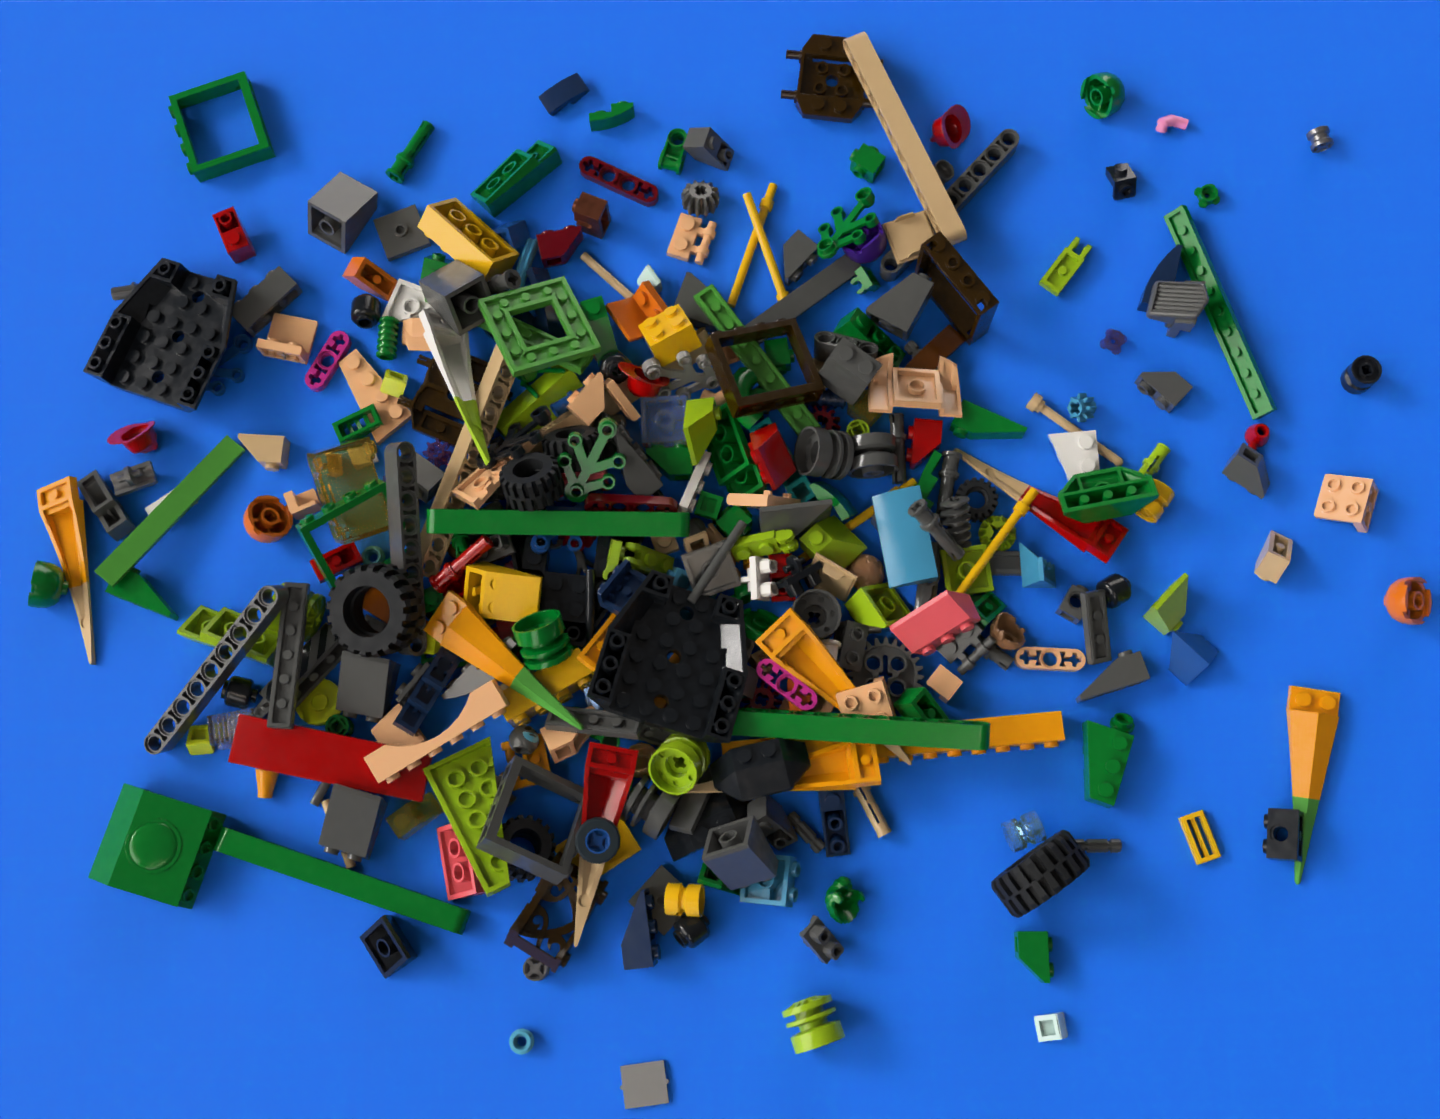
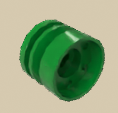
[511,609,574,670]

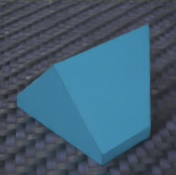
[1019,542,1056,589]

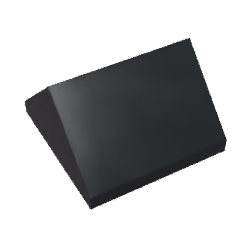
[359,915,418,979]

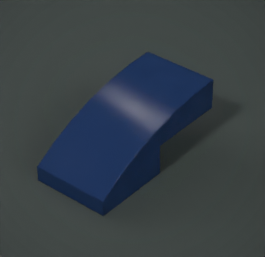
[538,73,590,116]

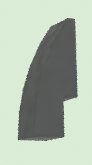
[77,469,136,542]

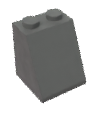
[308,171,378,254]
[418,259,491,336]
[866,272,934,342]
[818,337,882,406]
[336,650,401,723]
[318,783,388,862]
[702,815,779,890]

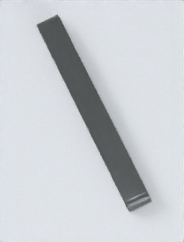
[879,129,1020,282]
[384,441,427,656]
[144,584,289,755]

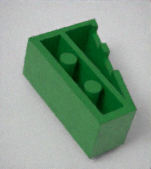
[1082,720,1134,808]

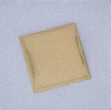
[882,210,935,265]
[811,552,858,602]

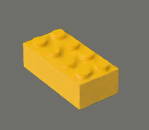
[417,197,520,282]
[503,647,593,727]

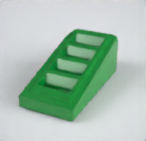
[332,404,384,447]

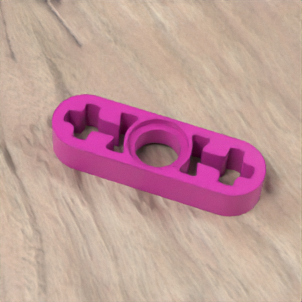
[305,331,352,392]
[756,658,817,711]

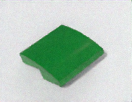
[809,481,858,521]

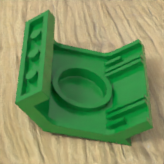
[88,783,226,909]

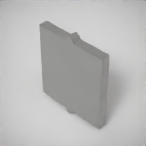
[620,1060,669,1109]

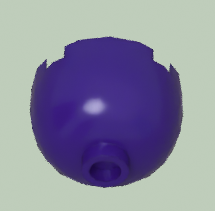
[841,222,887,264]

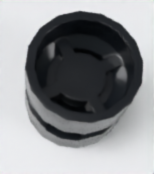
[1340,355,1382,394]

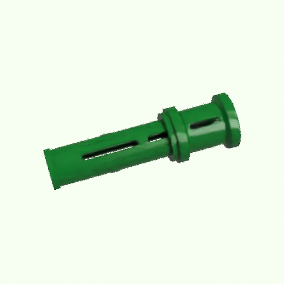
[385,120,435,184]

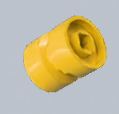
[1135,479,1175,523]
[664,882,705,917]

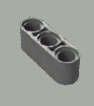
[814,331,879,363]

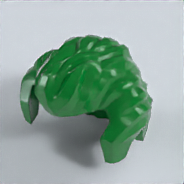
[825,876,865,924]

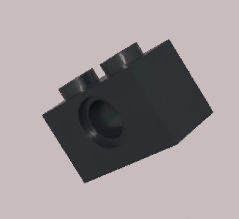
[1263,808,1304,862]

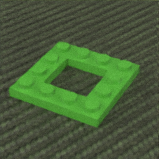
[478,276,601,378]

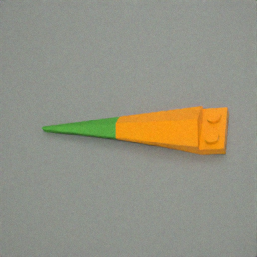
[423,590,584,730]
[1286,686,1341,885]

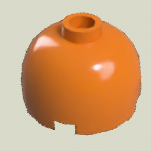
[243,495,293,543]
[1384,577,1432,625]

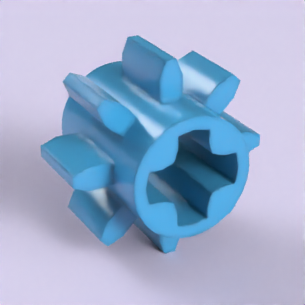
[1067,393,1097,422]

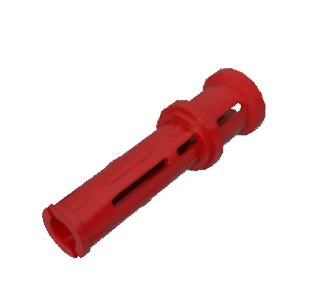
[429,534,494,594]

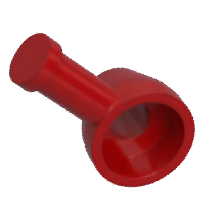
[1245,424,1270,450]

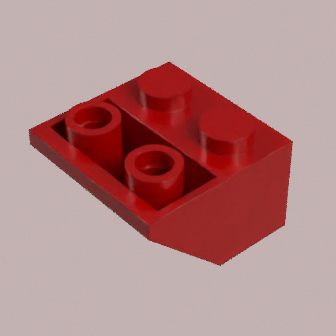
[748,422,796,491]

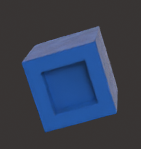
[493,220,530,249]

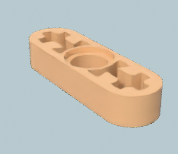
[1014,647,1086,672]

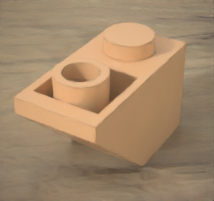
[566,372,605,426]

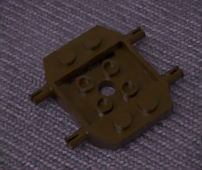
[781,34,883,123]
[397,354,513,448]

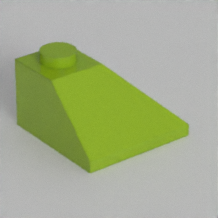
[683,397,722,466]
[799,515,867,569]
[1142,573,1189,635]
[844,582,911,628]

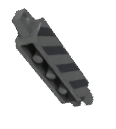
[252,622,349,719]

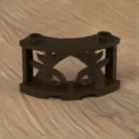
[504,851,609,973]

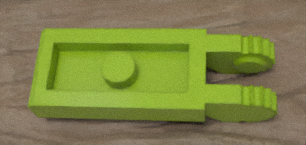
[1039,236,1092,297]
[731,529,799,561]
[622,542,675,575]

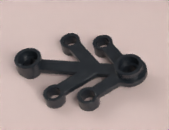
[476,405,552,470]

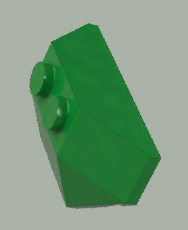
[1058,466,1159,524]

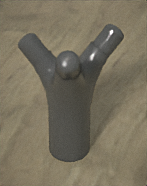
[574,547,594,575]

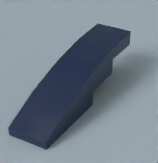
[526,267,565,338]
[393,646,462,736]

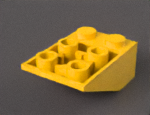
[463,561,543,622]

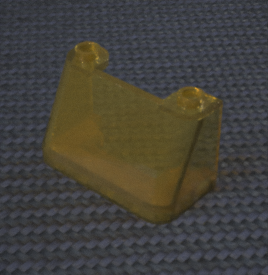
[307,437,389,545]

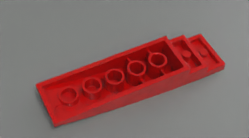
[228,714,433,802]

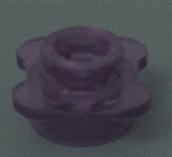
[1100,328,1127,355]

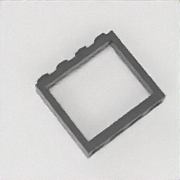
[476,755,584,885]

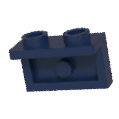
[597,559,647,615]

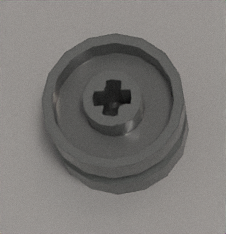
[848,432,899,479]

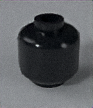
[351,294,381,329]
[599,351,629,384]
[1096,573,1131,609]
[221,675,259,709]
[673,914,710,948]

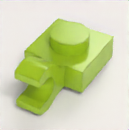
[603,538,625,580]

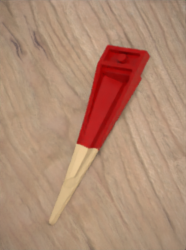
[954,448,1129,563]
[574,742,639,948]

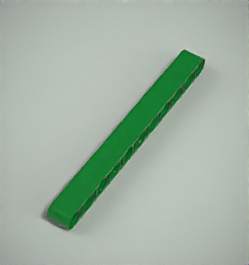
[427,509,690,537]
[732,707,991,750]
[213,826,471,935]

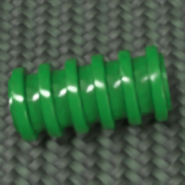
[376,316,399,360]

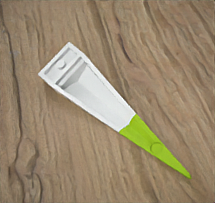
[419,309,490,466]

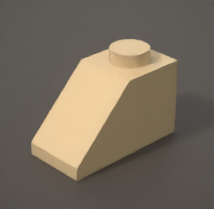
[238,433,290,472]
[1254,530,1293,584]

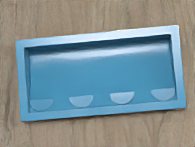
[871,485,938,589]

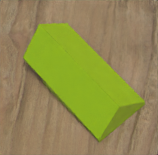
[496,365,584,438]
[177,605,278,667]

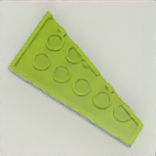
[423,736,511,897]

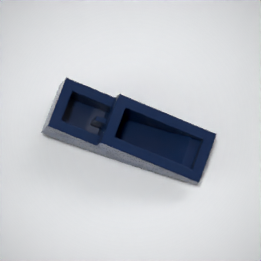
[1137,244,1183,312]

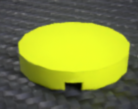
[296,679,342,726]

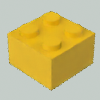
[638,304,702,367]

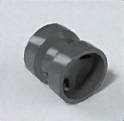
[933,159,954,185]

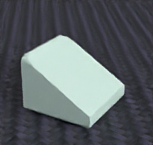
[637,264,662,293]
[1034,1012,1068,1042]

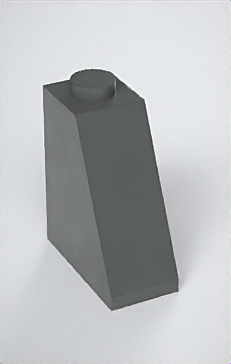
[674,272,717,333]

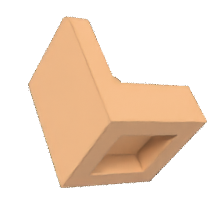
[283,488,322,520]
[926,664,963,704]

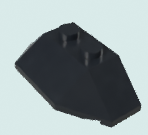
[710,738,811,802]
[664,793,752,862]

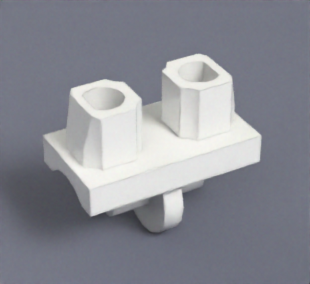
[741,556,779,601]

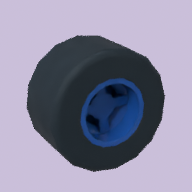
[575,817,620,864]

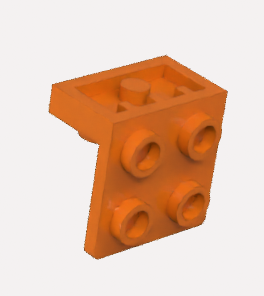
[605,280,668,342]

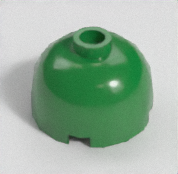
[1080,72,1125,119]
[28,560,69,608]

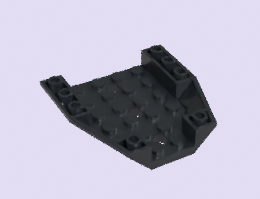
[83,258,238,413]
[587,570,748,743]

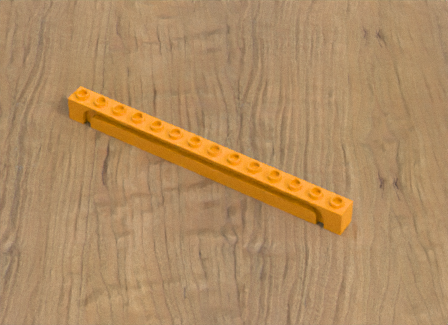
[721,711,1065,764]

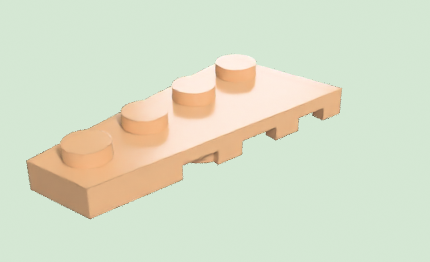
[338,349,411,446]
[452,433,536,510]

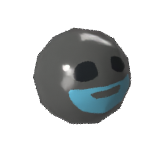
[509,725,539,755]

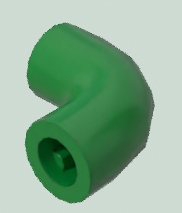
[733,367,763,430]

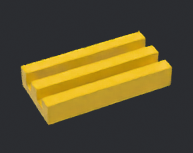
[1178,810,1222,865]

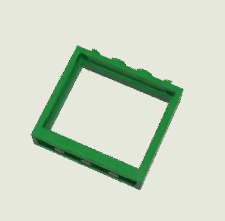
[168,71,276,182]
[295,479,407,589]

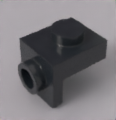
[1105,163,1137,200]

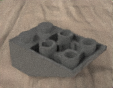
[614,424,663,496]

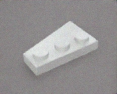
[1048,430,1100,481]
[678,451,713,513]

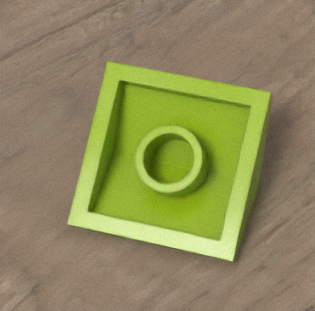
[939,544,994,595]

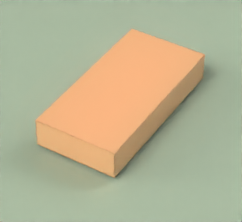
[604,378,641,421]

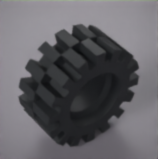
[955,477,999,523]

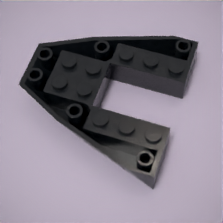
[505,501,645,647]

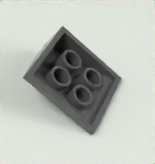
[759,499,833,555]

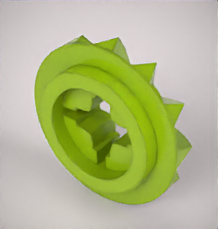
[978,515,1016,551]

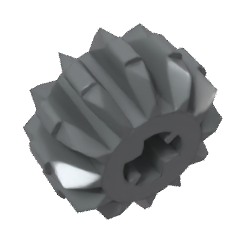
[681,179,720,217]

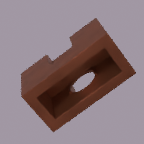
[572,191,611,239]

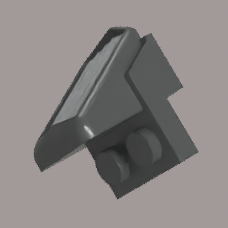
[1146,280,1209,338]

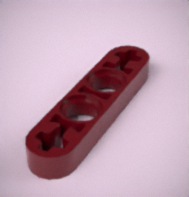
[579,156,659,207]
[584,493,678,512]

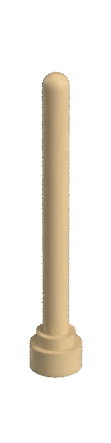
[1025,392,1123,466]

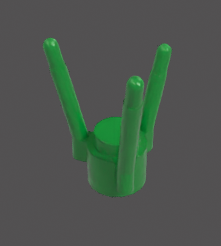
[516,368,566,398]

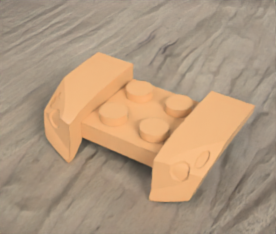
[868,353,962,418]

